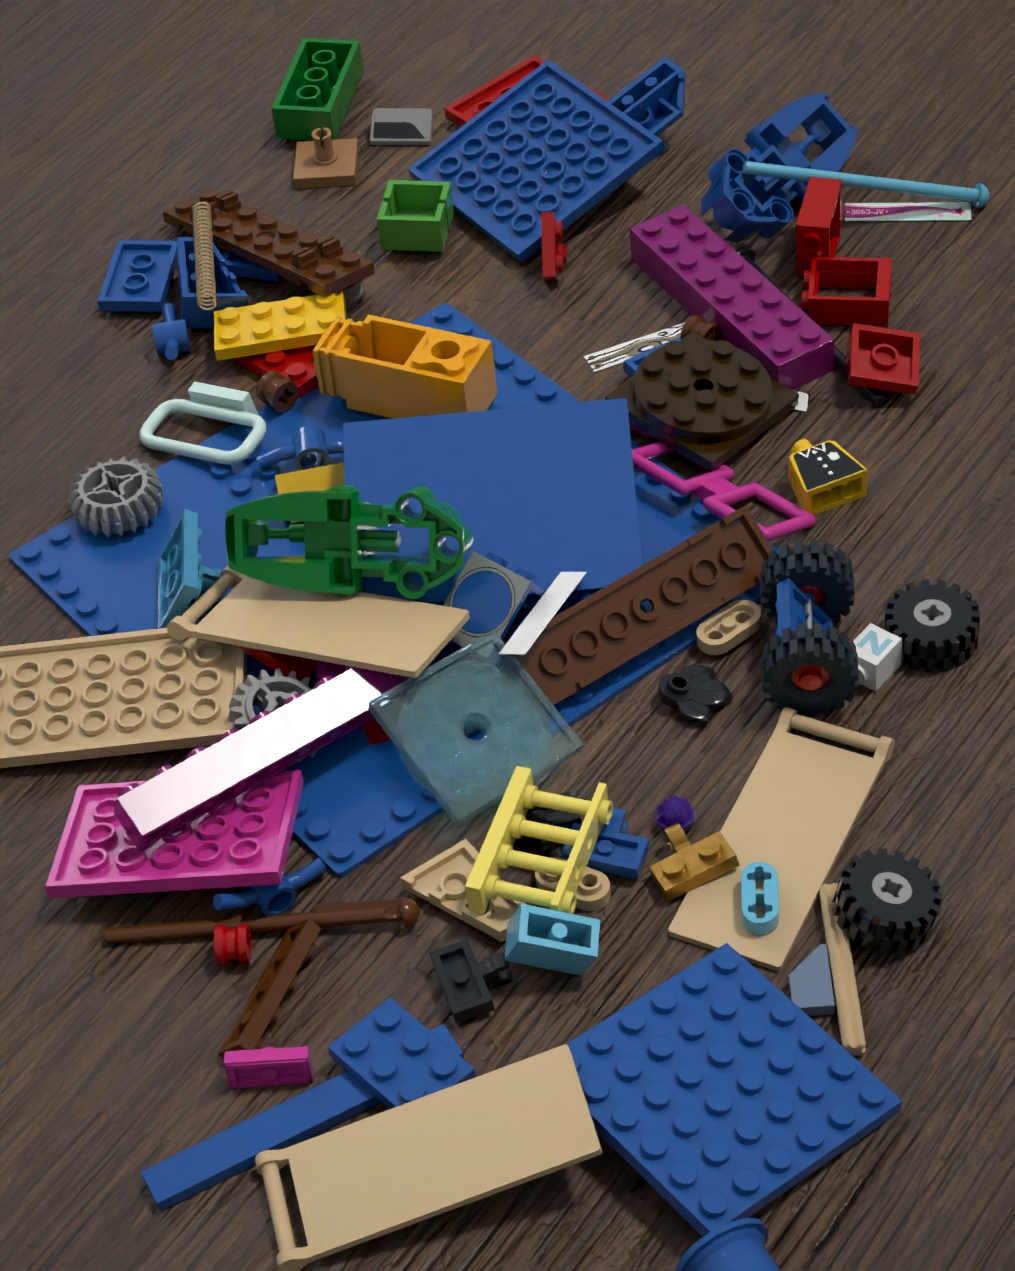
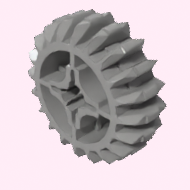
[69,456,164,538]

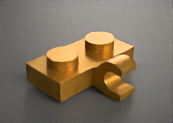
[649,823,740,901]

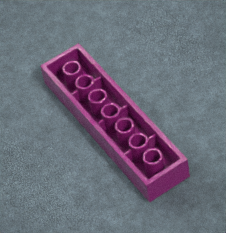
[629,204,834,390]

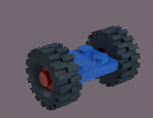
[760,540,859,717]

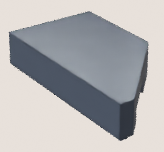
[789,944,835,1016]

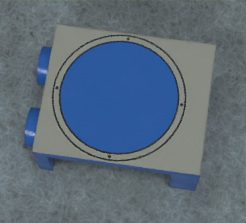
[443,551,546,669]

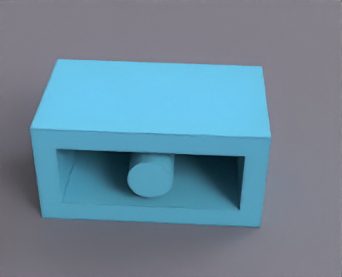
[504,904,600,976]

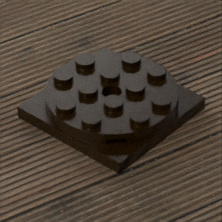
[605,331,799,472]

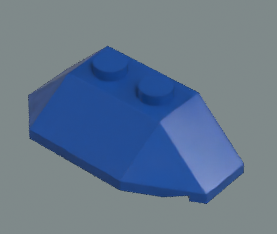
[608,56,686,136]

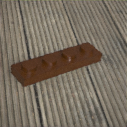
[218,918,321,1059]

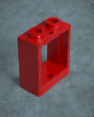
[796,177,842,278]
[802,257,892,327]

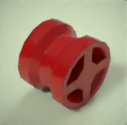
[214,923,252,966]

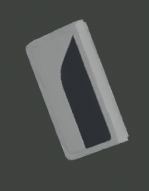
[370,108,435,145]

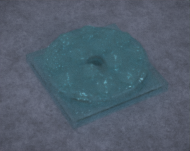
[368,630,584,827]

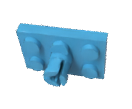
[158,509,222,629]

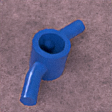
[152,303,191,360]
[257,426,344,470]
[213,857,327,917]

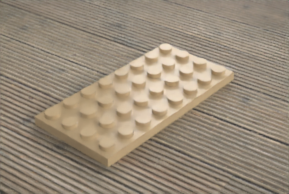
[0,624,248,768]

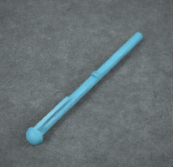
[743,161,990,208]

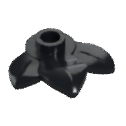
[658,665,733,723]

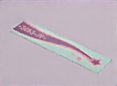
[845,202,971,221]

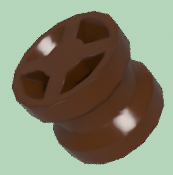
[680,314,722,341]
[256,371,299,412]

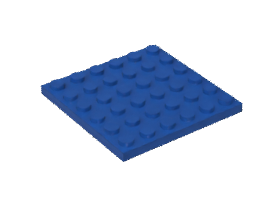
[408,60,666,264]
[566,943,903,1237]

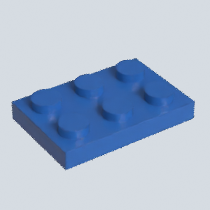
[97,240,177,312]
[328,997,476,1109]

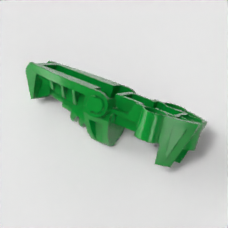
[224,484,473,599]

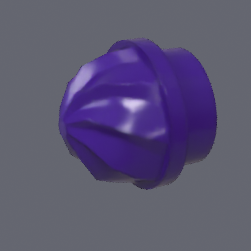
[655,795,694,834]

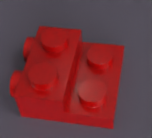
[846,323,920,395]

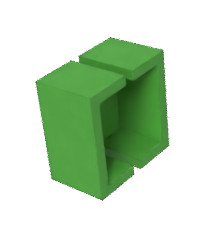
[377,180,454,252]

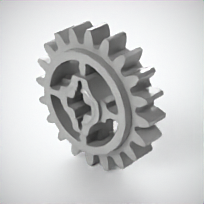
[228,668,324,763]

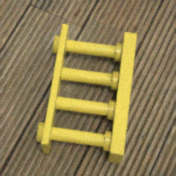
[465,766,613,914]

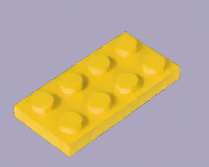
[214,290,346,361]

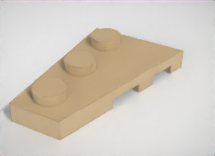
[400,839,526,942]

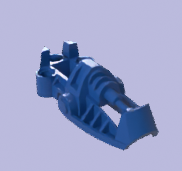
[701,92,858,243]

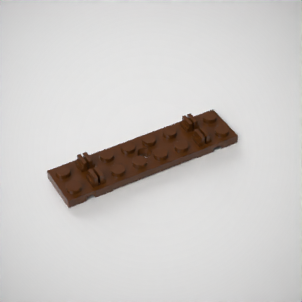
[163,189,375,297]
[502,505,773,713]

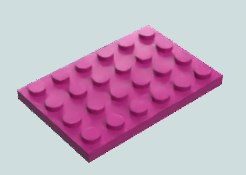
[45,770,304,898]

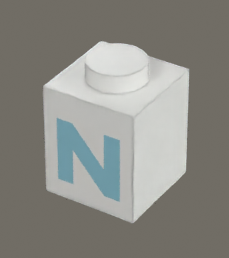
[853,623,902,691]

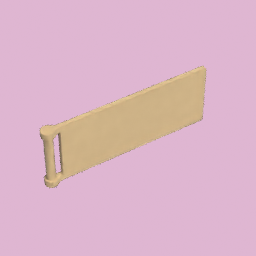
[167,566,470,678]
[668,707,895,972]
[255,1044,602,1271]

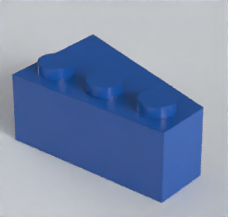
[177,237,248,329]

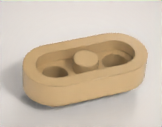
[696,599,761,655]
[535,857,611,911]

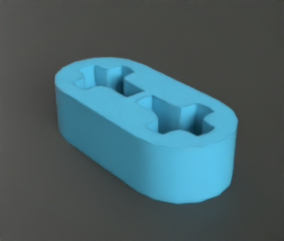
[741,862,779,936]

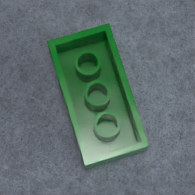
[271,38,364,140]

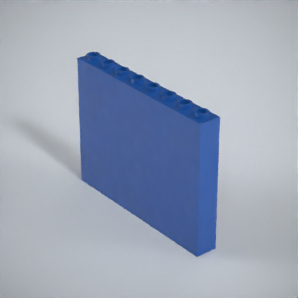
[342,398,645,616]

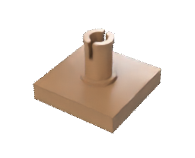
[293,128,359,189]

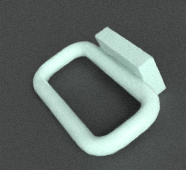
[140,381,266,465]

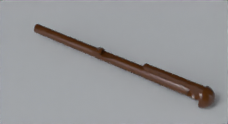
[105,898,420,944]

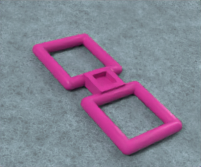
[632,442,815,542]

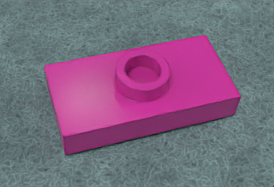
[224,1046,314,1088]

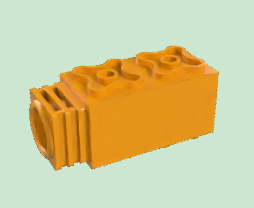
[313,314,498,419]

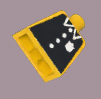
[788,439,867,515]

